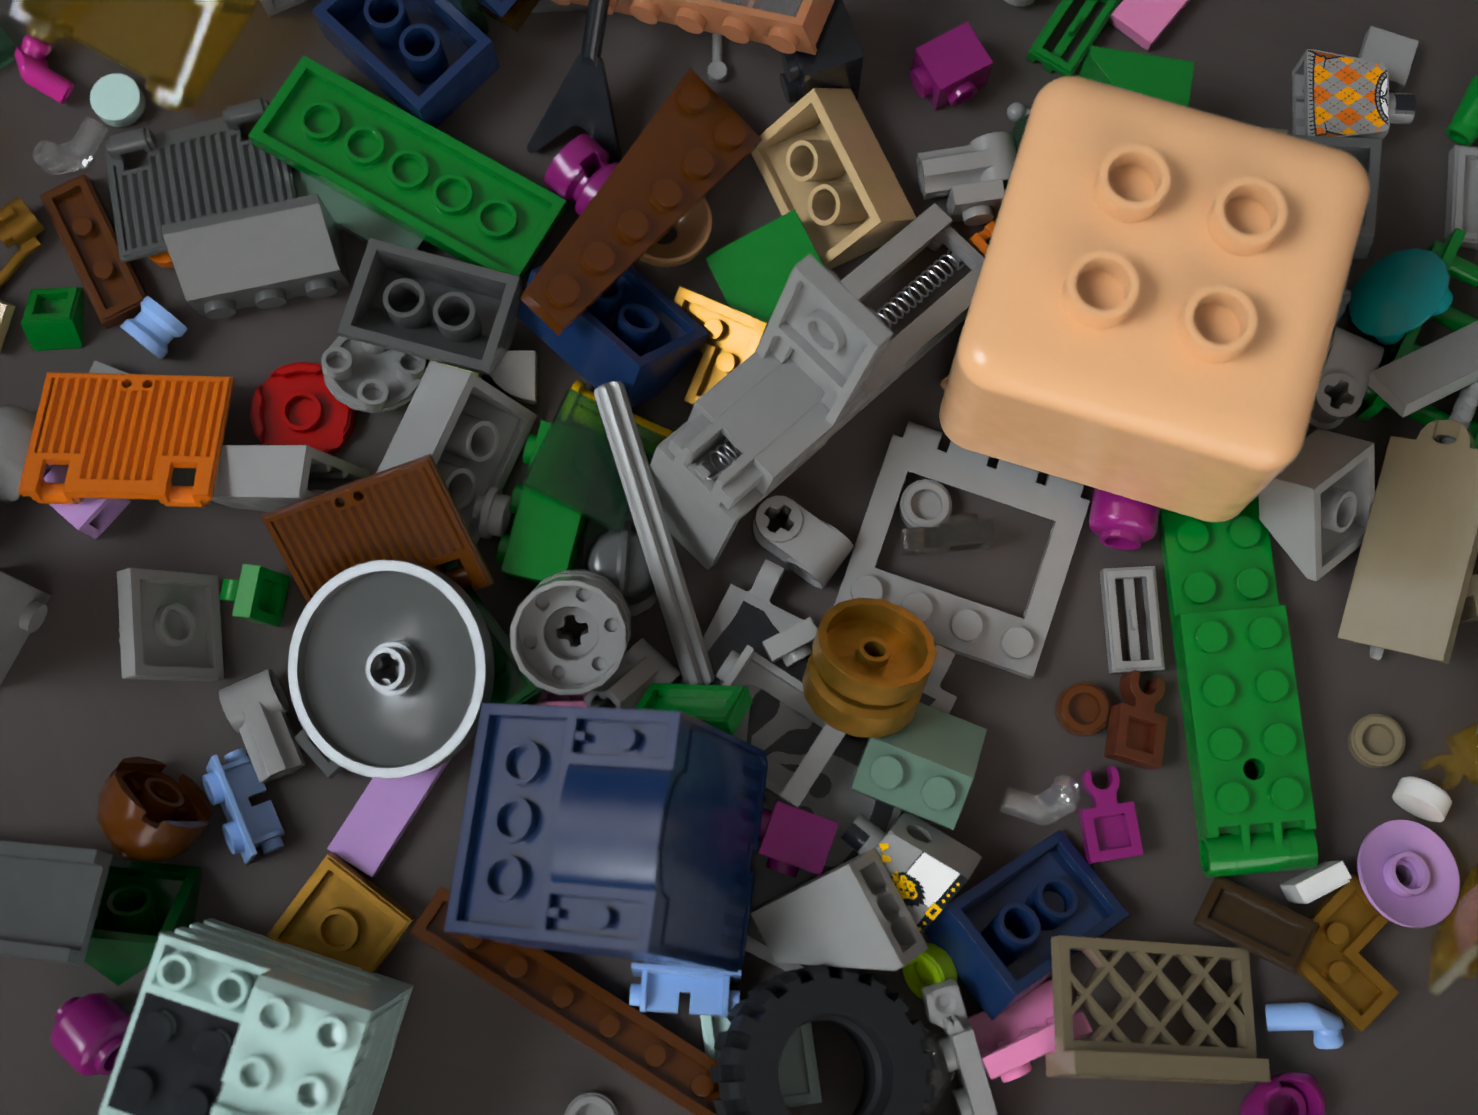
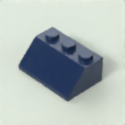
[517,266,709,408]

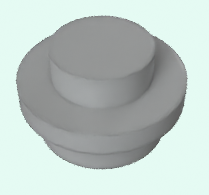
[472,487,512,539]

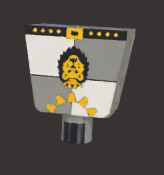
[840,812,982,934]

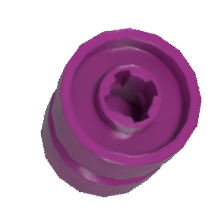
[544,134,619,215]

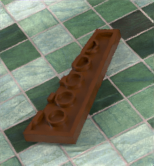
[520,69,762,336]

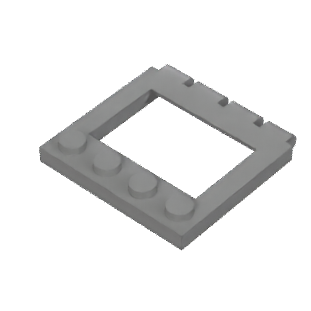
[834,421,1090,679]

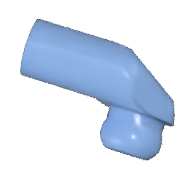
[1265,1002,1345,1049]

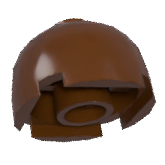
[97,756,213,862]

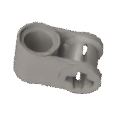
[1308,326,1384,431]
[752,495,854,589]

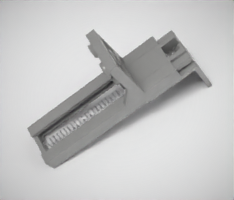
[649,203,985,570]

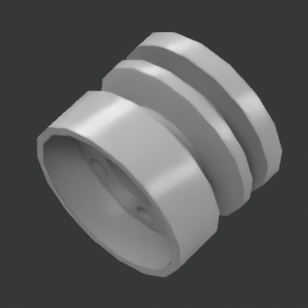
[510,570,631,695]

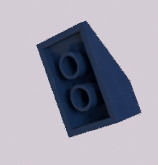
[924,830,1129,1020]

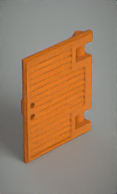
[18,372,234,508]

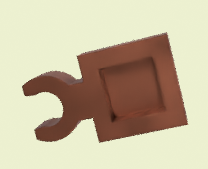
[1104,670,1168,770]

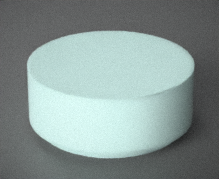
[90,73,145,127]

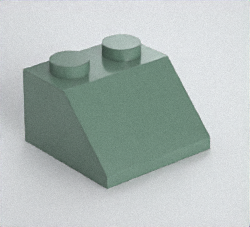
[848,702,987,830]

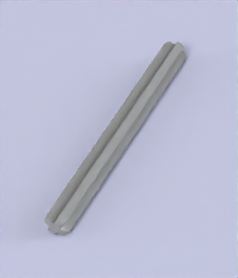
[594,381,715,685]

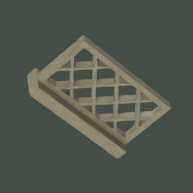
[1046,935,1271,1085]

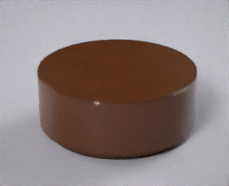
[1055,682,1111,737]

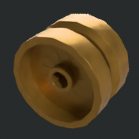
[802,597,937,738]

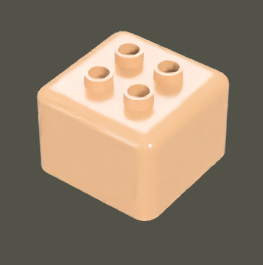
[939,76,1370,522]

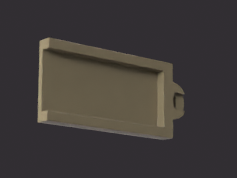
[1337,420,1478,665]

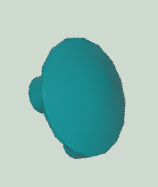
[1348,248,1453,345]

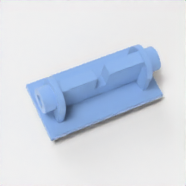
[202,748,285,865]
[629,962,741,1018]

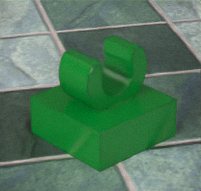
[219,564,290,627]

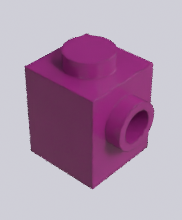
[909,21,993,111]
[759,801,839,878]

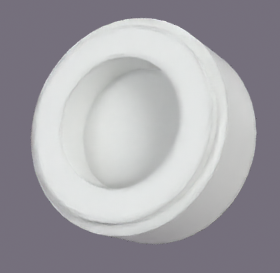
[1392,776,1452,822]

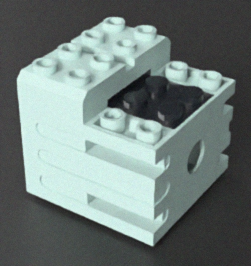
[98,918,414,1115]

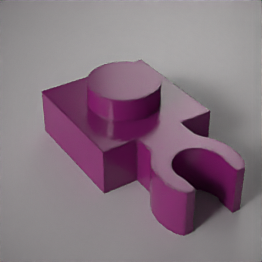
[1077,766,1144,864]

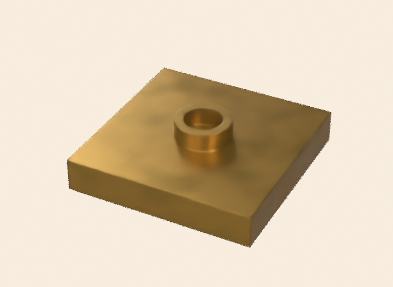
[266,852,417,973]

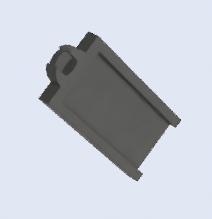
[0,840,113,967]

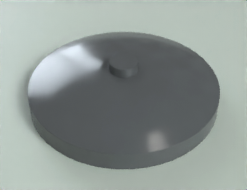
[288,560,495,779]

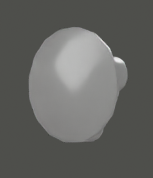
[321,336,426,413]

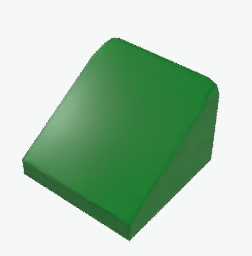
[21,287,84,351]

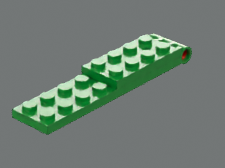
[1158,496,1318,878]

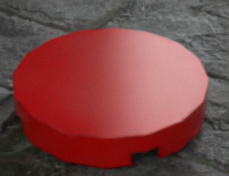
[250,361,356,455]

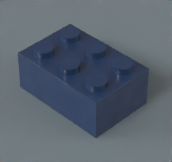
[312,0,500,128]

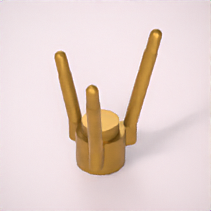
[0,196,45,290]

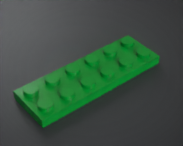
[248,55,567,281]

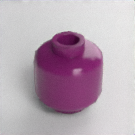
[1088,488,1160,551]
[50,993,131,1077]

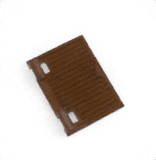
[261,454,494,604]

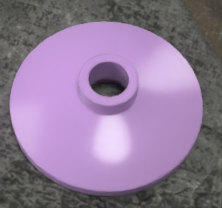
[1357,820,1460,928]

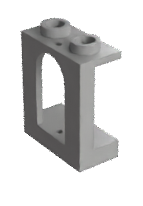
[716,645,846,808]

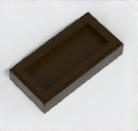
[1193,877,1320,976]

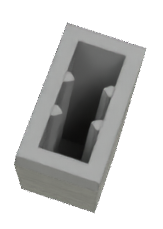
[211,445,370,512]
[750,848,928,971]

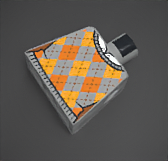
[1292,49,1416,140]

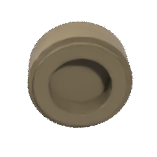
[1348,714,1405,768]

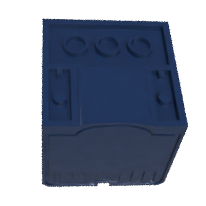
[444,703,768,973]

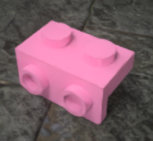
[968,978,1093,1083]

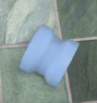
[120,296,188,360]

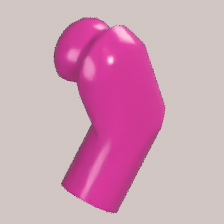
[14,34,75,105]

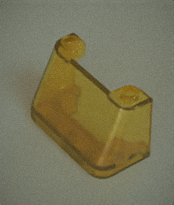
[8,0,258,112]

